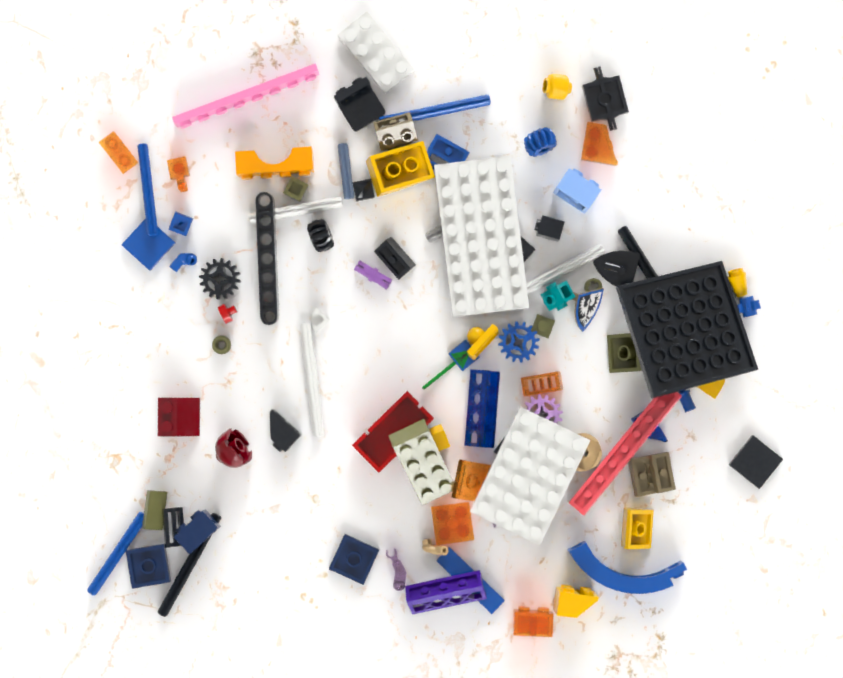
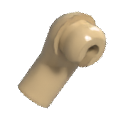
[422,539,448,555]

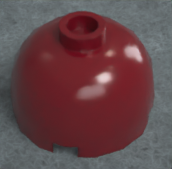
[215,428,252,468]

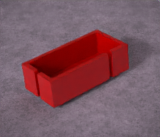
[352,391,434,473]

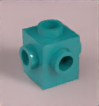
[540,280,575,311]

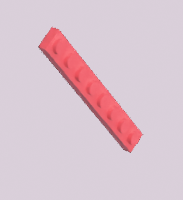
[569,392,682,516]

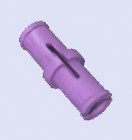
[354,260,393,290]

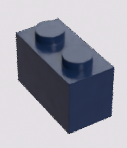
[174,509,221,554]

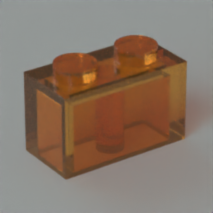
[512,606,554,637]

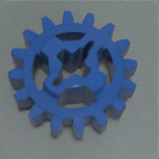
[498,321,540,363]

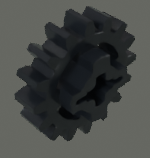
[199,258,241,300]

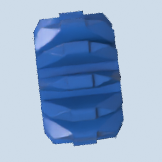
[524,127,557,157]

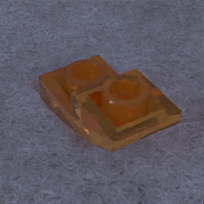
[98,131,138,174]

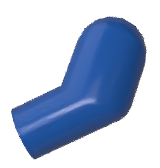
[169,253,197,272]

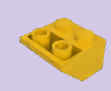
[553,584,599,618]

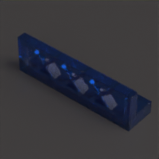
[464,369,500,448]

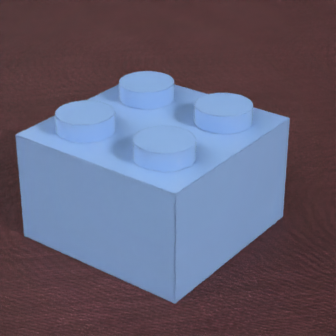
[553,168,602,214]

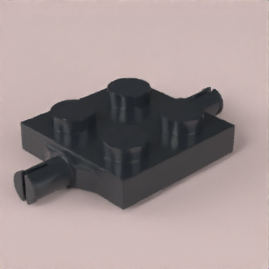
[582,66,629,131]

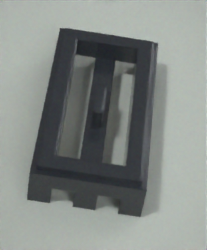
[162,507,184,548]

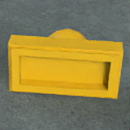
[467,324,499,360]

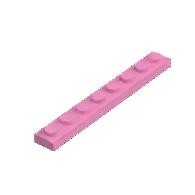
[172,63,319,129]

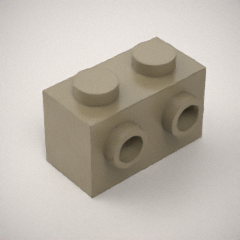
[373,112,418,151]

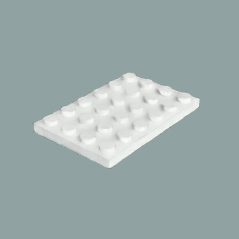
[470,406,590,545]

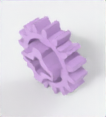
[525,394,563,424]

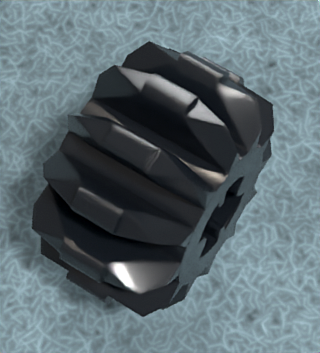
[307,219,334,252]

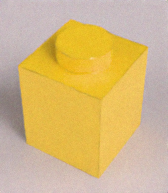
[429,424,451,451]

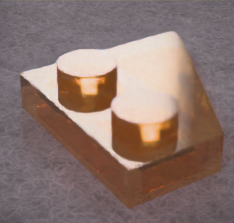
[580,122,618,166]

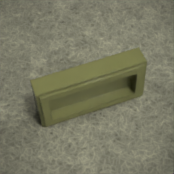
[142,490,167,530]

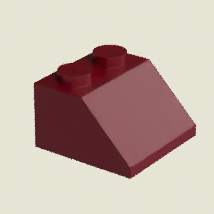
[157,398,200,437]

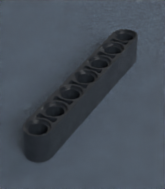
[255,192,280,325]

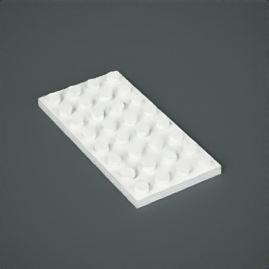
[434,156,529,317]

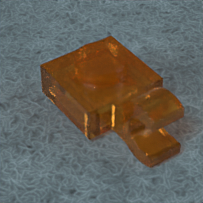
[167,156,190,192]

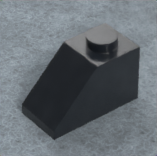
[270,409,302,452]

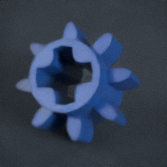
[737,296,761,318]

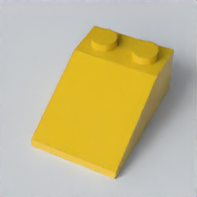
[366,141,435,197]

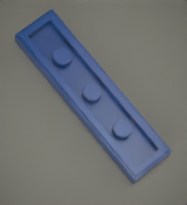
[436,547,505,614]

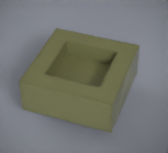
[283,176,309,202]
[531,314,555,339]

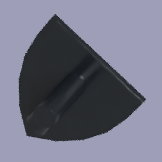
[593,250,640,287]

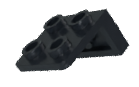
[334,76,386,132]

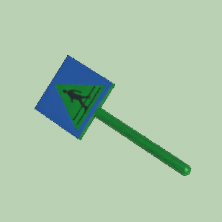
[422,340,480,390]

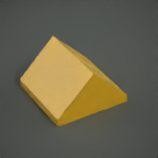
[621,508,654,549]

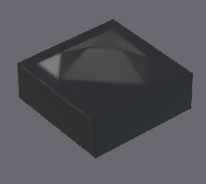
[352,179,375,202]

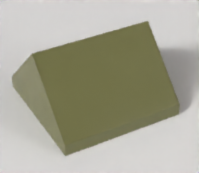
[607,333,642,373]

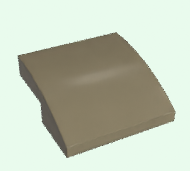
[628,452,676,497]

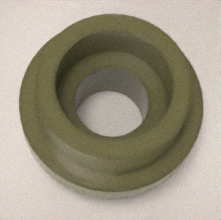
[212,335,231,354]

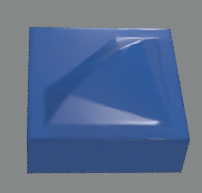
[168,211,193,236]

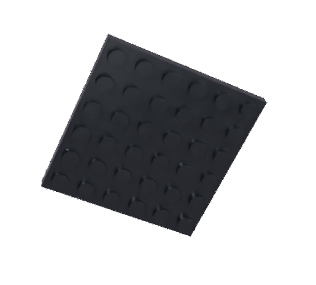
[616,261,759,399]

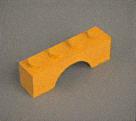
[235,146,314,180]

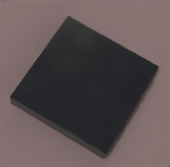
[728,435,783,489]

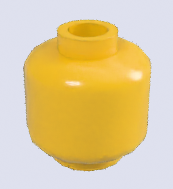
[542,74,572,100]

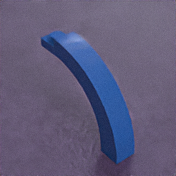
[567,541,688,594]

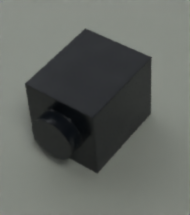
[534,215,565,242]

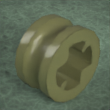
[584,278,602,292]

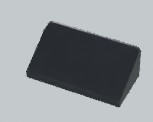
[374,237,416,280]

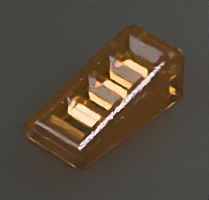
[521,371,563,397]

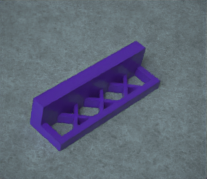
[405,570,487,615]

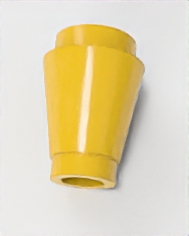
[728,268,748,297]

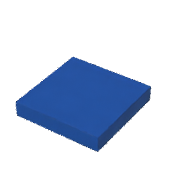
[121,218,176,271]

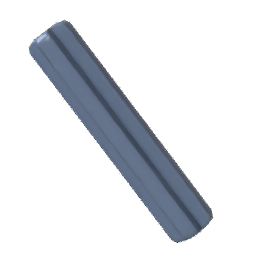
[338,143,354,200]

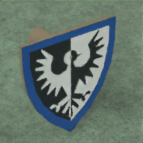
[572,288,604,332]

